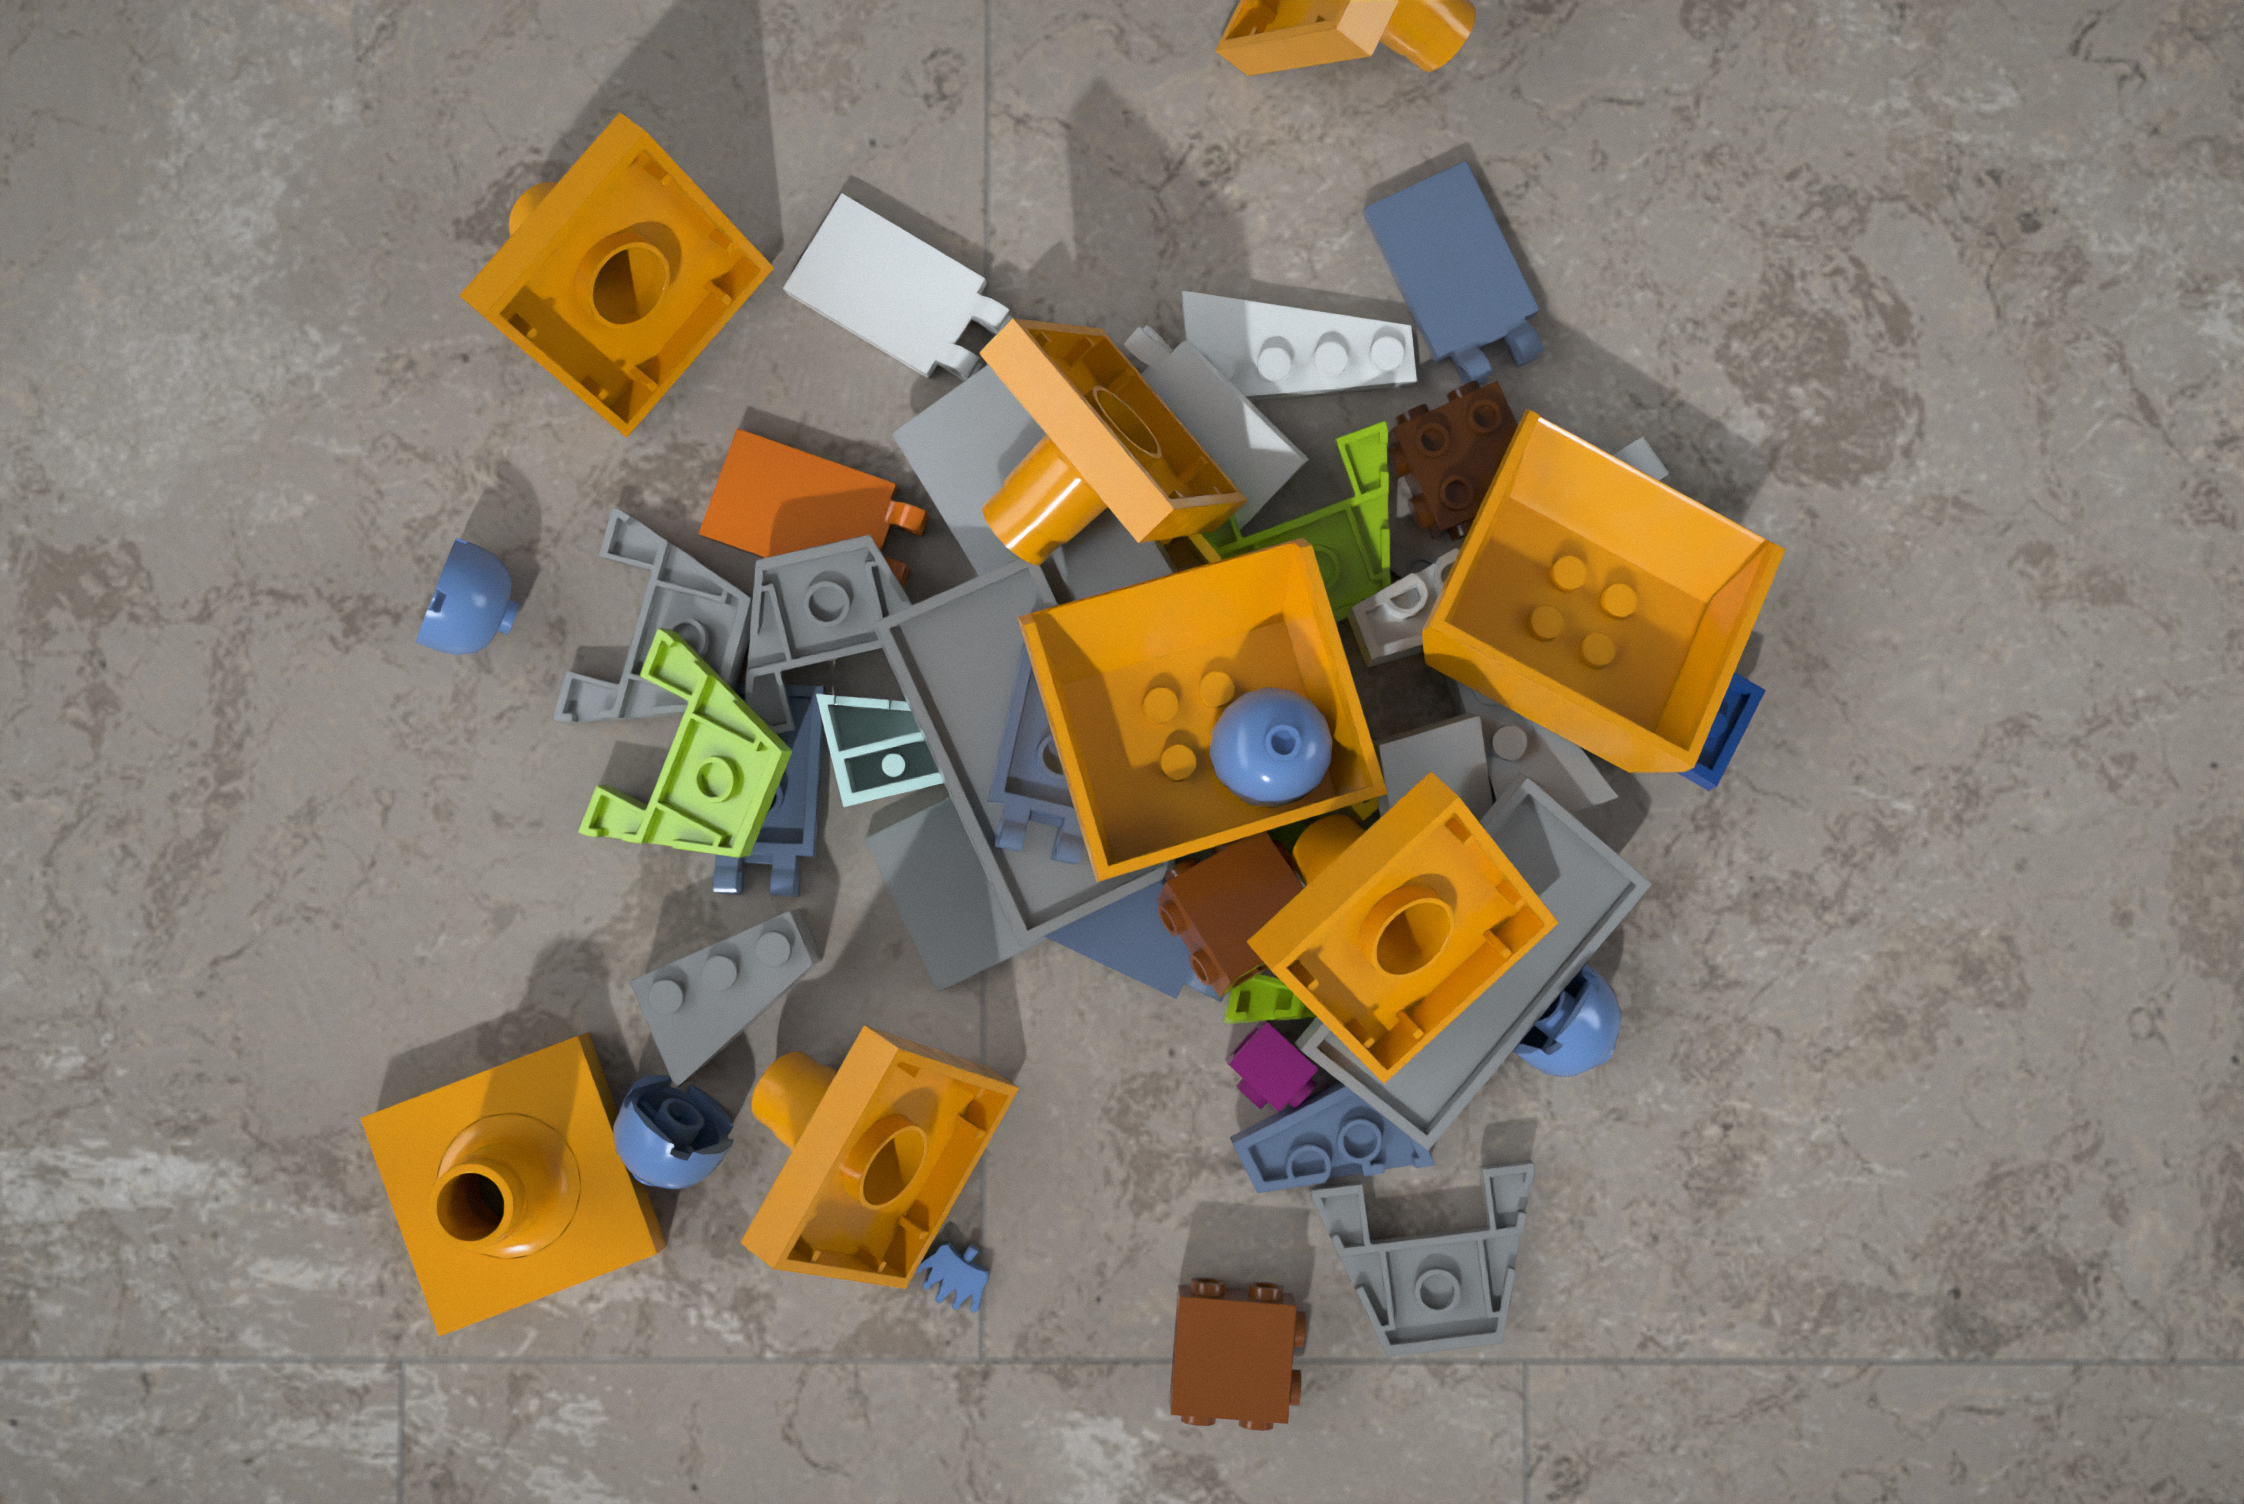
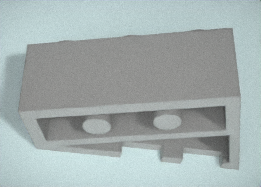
[1442,674,1619,814]
[629,909,822,1089]

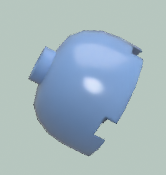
[415,538,520,655]
[1209,687,1333,808]
[1513,964,1622,1077]
[613,1075,734,1189]

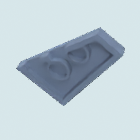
[1230,1082,1435,1193]

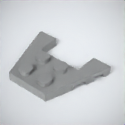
[552,507,753,725]
[745,534,913,734]
[1309,1160,1535,1357]

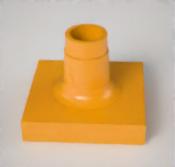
[1215,0,1476,76]
[459,112,774,438]
[979,318,1248,565]
[1247,771,1559,1084]
[740,1025,1020,1289]
[360,1032,667,1337]

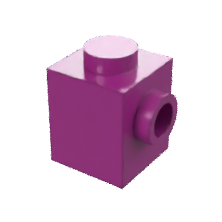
[1225,1021,1318,1112]

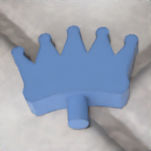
[915,1241,990,1313]

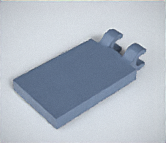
[1363,160,1544,385]
[987,640,1084,865]
[713,682,827,897]
[1044,878,1225,1002]

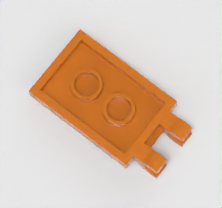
[698,428,930,588]

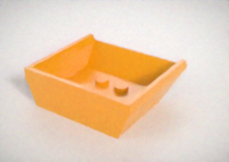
[1422,409,1786,773]
[1017,538,1388,882]

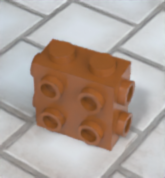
[1157,831,1304,998]
[1169,1277,1306,1431]

